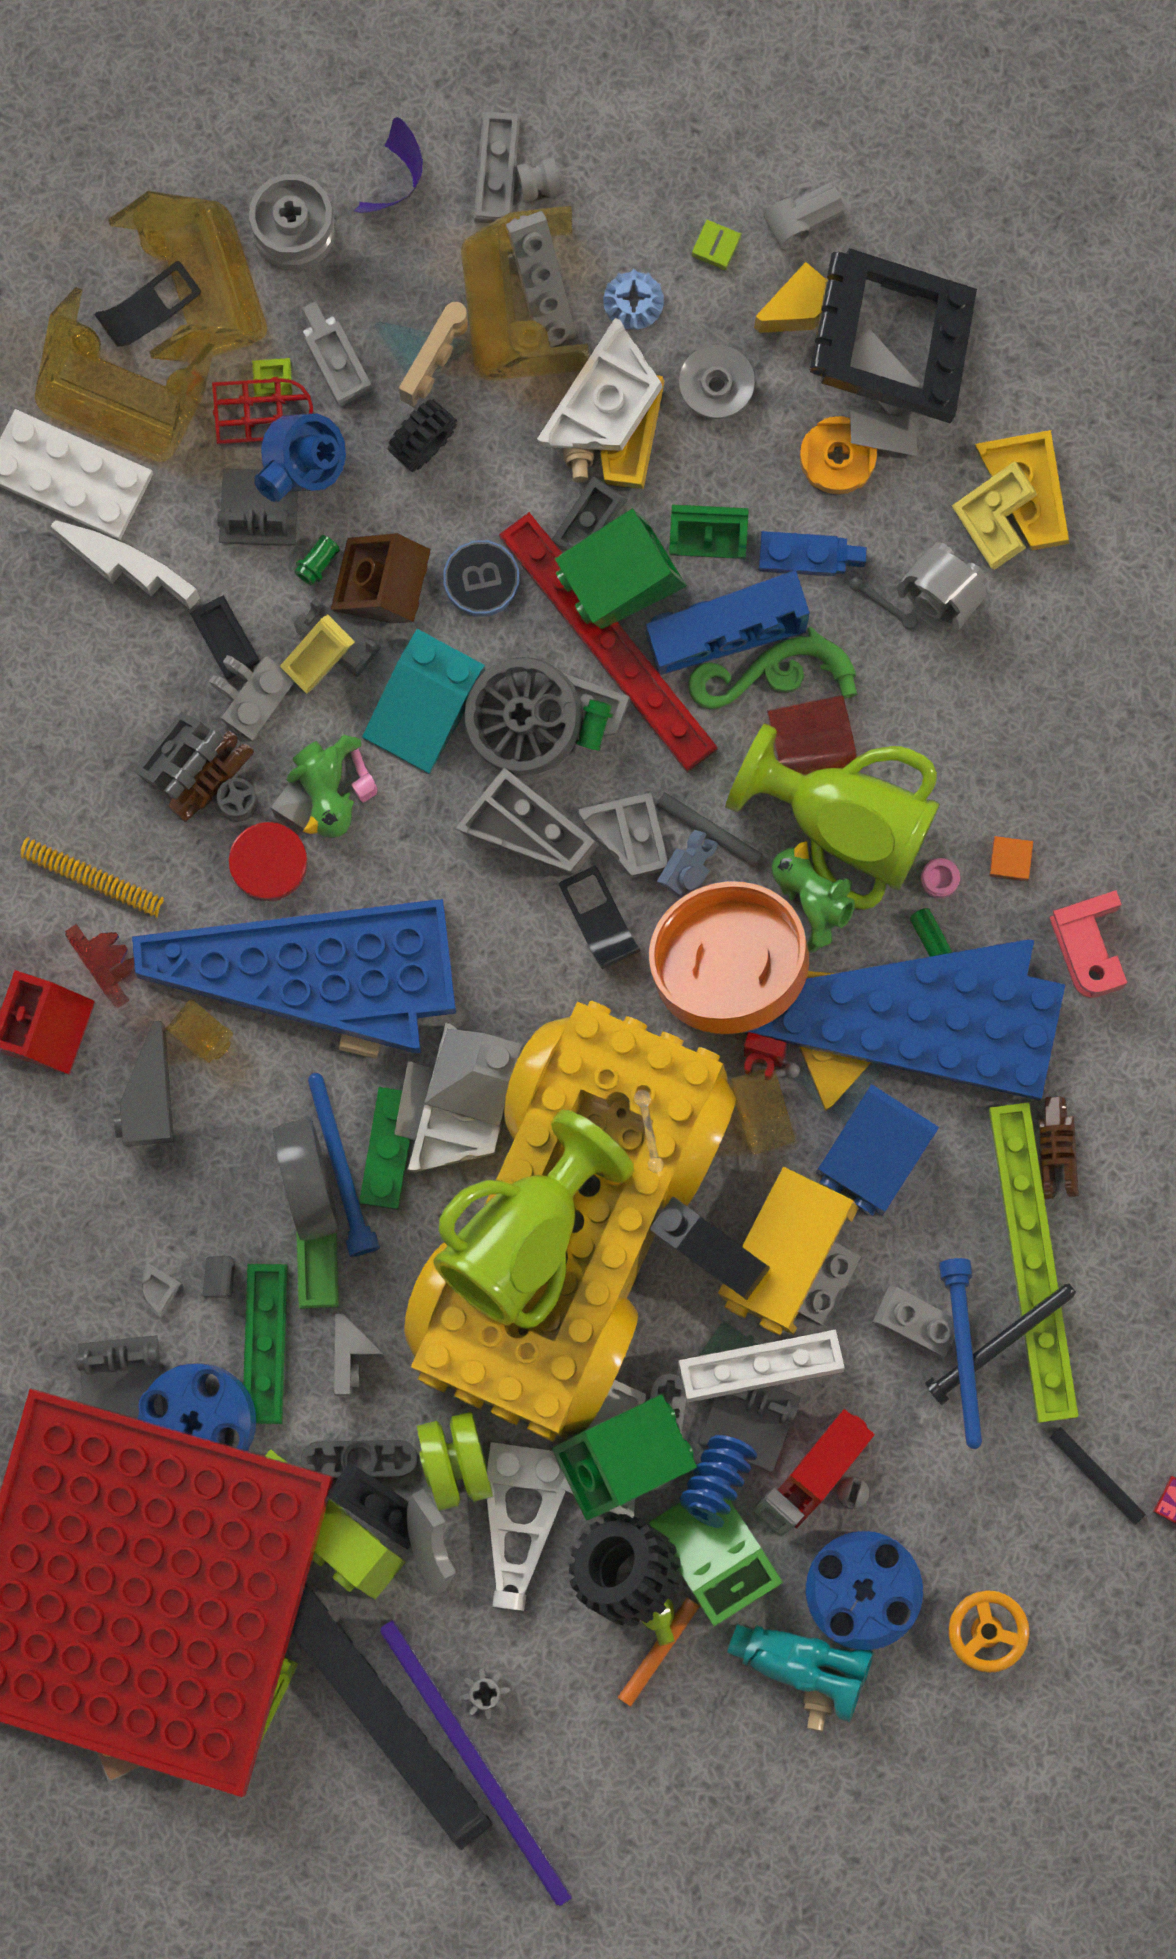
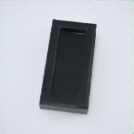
[190,595,260,680]

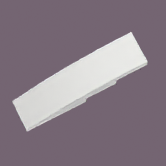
[51,520,200,609]

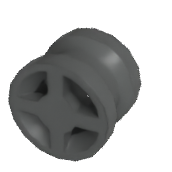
[217,778,258,822]

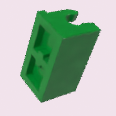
[669,504,749,559]

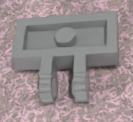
[208,655,294,741]

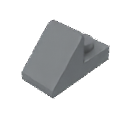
[334,1314,385,1396]

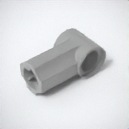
[763,183,845,249]

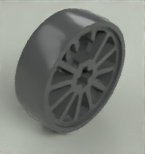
[465,657,583,775]
[273,1119,339,1241]

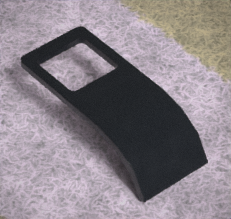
[94,261,201,347]
[559,866,641,969]

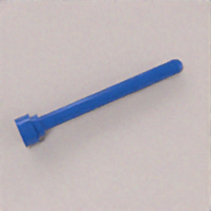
[308,1073,380,1257]
[939,1258,982,1449]

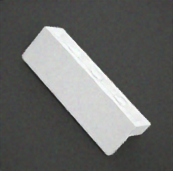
[677,1330,845,1403]

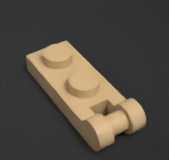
[399,302,468,407]

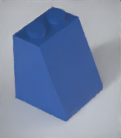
[816,1084,939,1217]

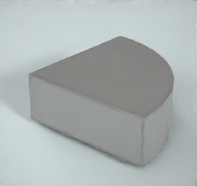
[142,1263,182,1318]

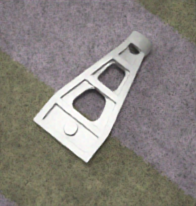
[487,1442,565,1611]

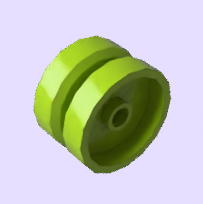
[417,1411,494,1511]

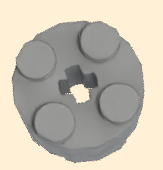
[897,542,987,634]

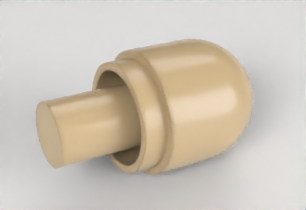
[563,448,594,483]
[803,1691,835,1732]

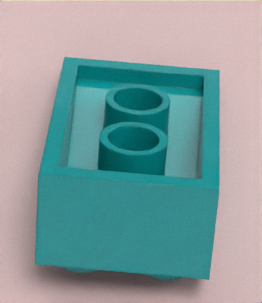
[362,629,485,774]

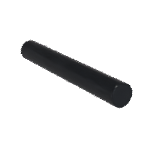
[1049,1427,1146,1525]

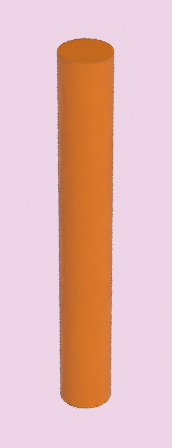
[618,1597,700,1707]

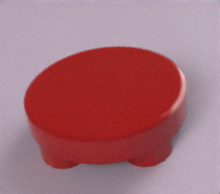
[229,822,308,902]

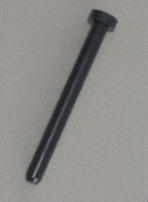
[925,1283,1076,1405]

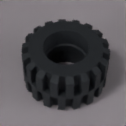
[569,1514,681,1626]

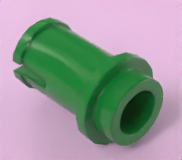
[294,535,341,585]
[576,699,613,751]

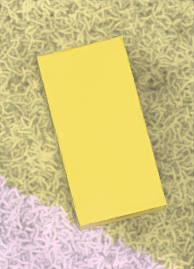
[280,614,355,694]

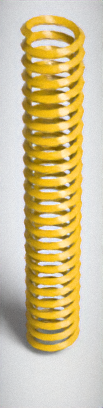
[20,837,164,918]

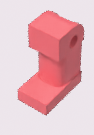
[1049,890,1127,998]

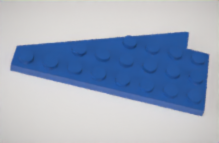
[132,899,456,1054]
[741,939,1065,1101]

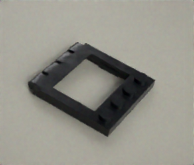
[809,248,977,423]

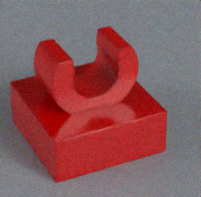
[744,1032,786,1081]

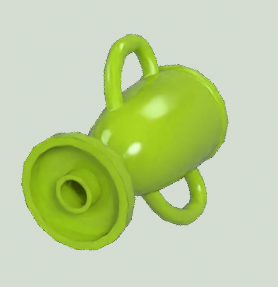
[725,723,940,910]
[433,1109,635,1329]

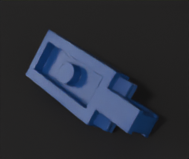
[759,531,867,576]

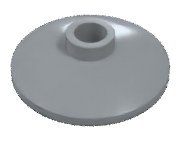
[679,345,755,419]

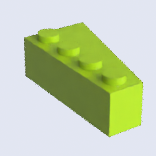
[265,1449,406,1600]

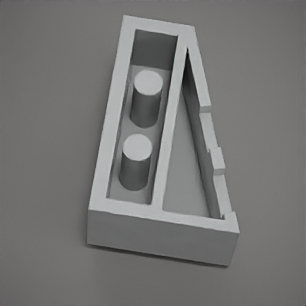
[455,768,600,875]

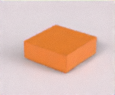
[989,836,1033,881]

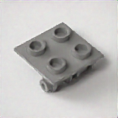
[798,1241,861,1327]

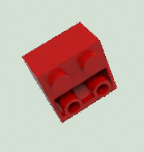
[0,970,96,1075]

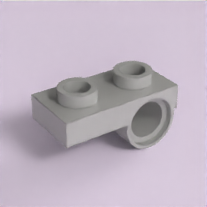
[872,1286,955,1357]

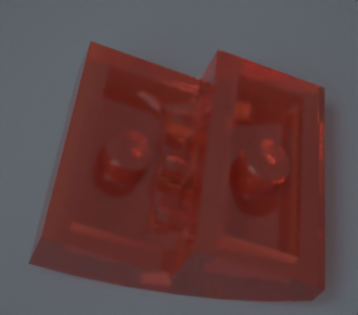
[767,695,860,775]

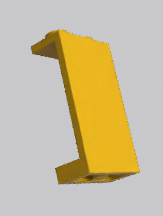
[718,1167,859,1336]

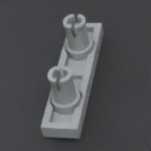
[506,211,577,350]

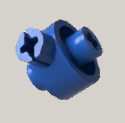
[254,413,346,502]

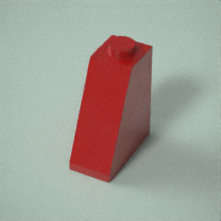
[777,1409,875,1529]

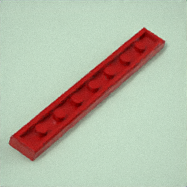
[499,512,718,773]

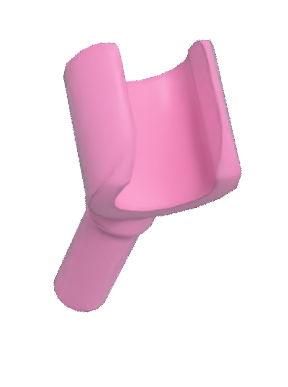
[350,748,377,803]

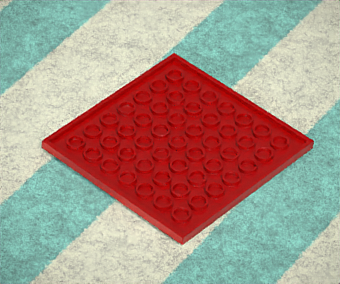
[0,1389,335,1797]

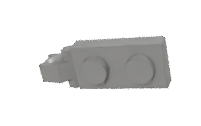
[302,301,373,407]

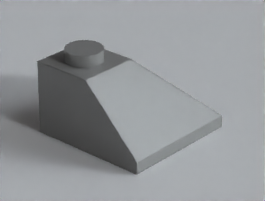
[424,1028,523,1127]

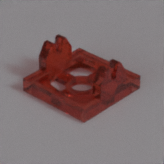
[65,924,134,1008]

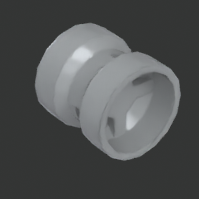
[516,158,561,203]

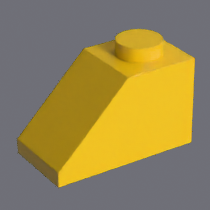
[754,262,828,333]

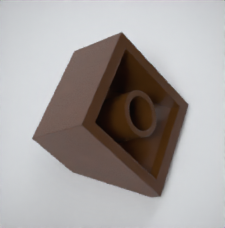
[330,533,431,624]

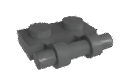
[134,712,224,800]

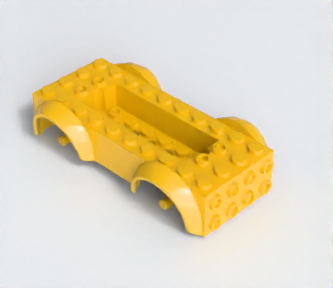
[404,1001,736,1442]

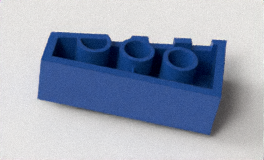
[645,570,810,675]

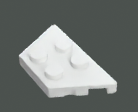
[537,318,662,451]
[408,1023,504,1172]

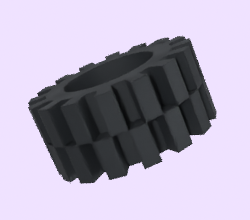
[388,399,457,472]

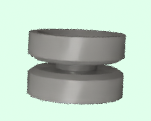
[249,174,335,271]

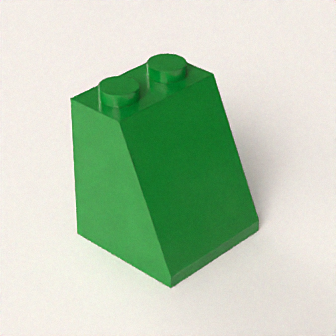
[555,508,687,629]
[552,1394,697,1521]

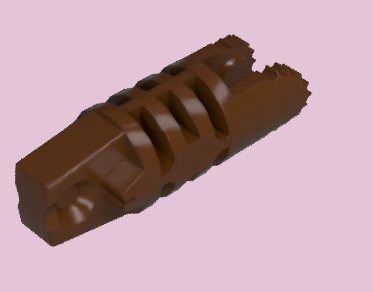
[168,731,254,822]
[1039,1096,1079,1199]

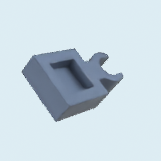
[657,830,718,899]

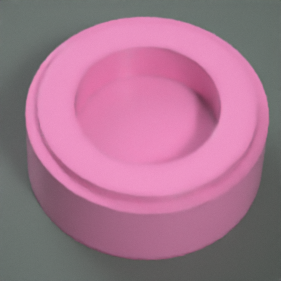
[920,858,960,898]

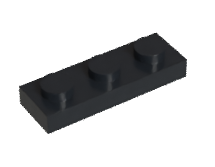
[327,1462,411,1550]

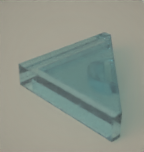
[375,321,472,375]

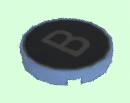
[444,540,519,617]

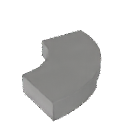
[407,1489,456,1596]

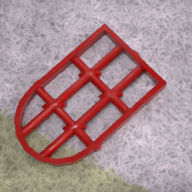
[212,377,314,444]

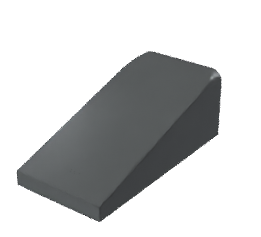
[551,476,628,551]

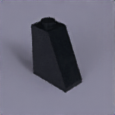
[649,1197,770,1300]

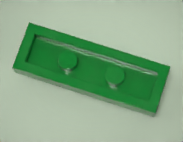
[359,1087,411,1210]

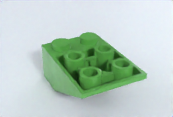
[648,1499,783,1626]

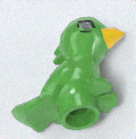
[286,735,361,838]
[772,841,855,953]

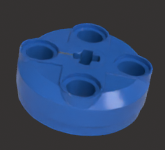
[138,1363,256,1451]
[806,1531,923,1650]

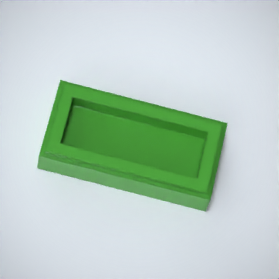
[297,1232,339,1309]

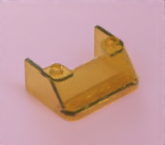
[108,191,267,363]
[461,206,589,381]
[35,287,215,462]

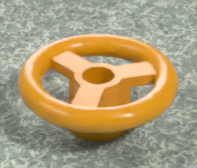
[949,1590,1029,1673]

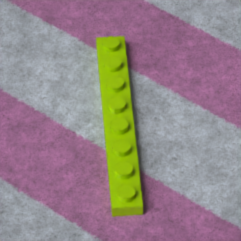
[989,1102,1079,1423]

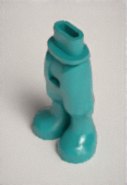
[727,1624,874,1722]

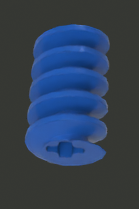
[679,1435,757,1528]

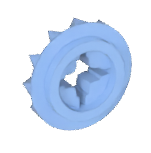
[603,269,664,330]

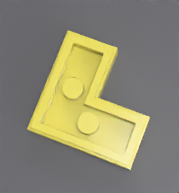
[952,461,1038,570]

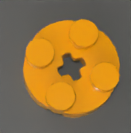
[800,416,877,494]

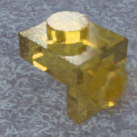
[166,999,234,1063]

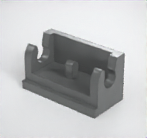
[294,599,381,677]

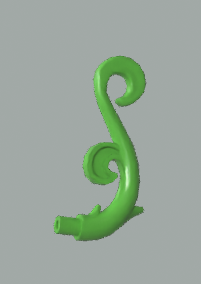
[688,627,857,710]

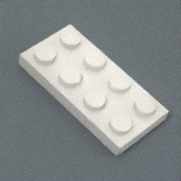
[0,409,153,540]

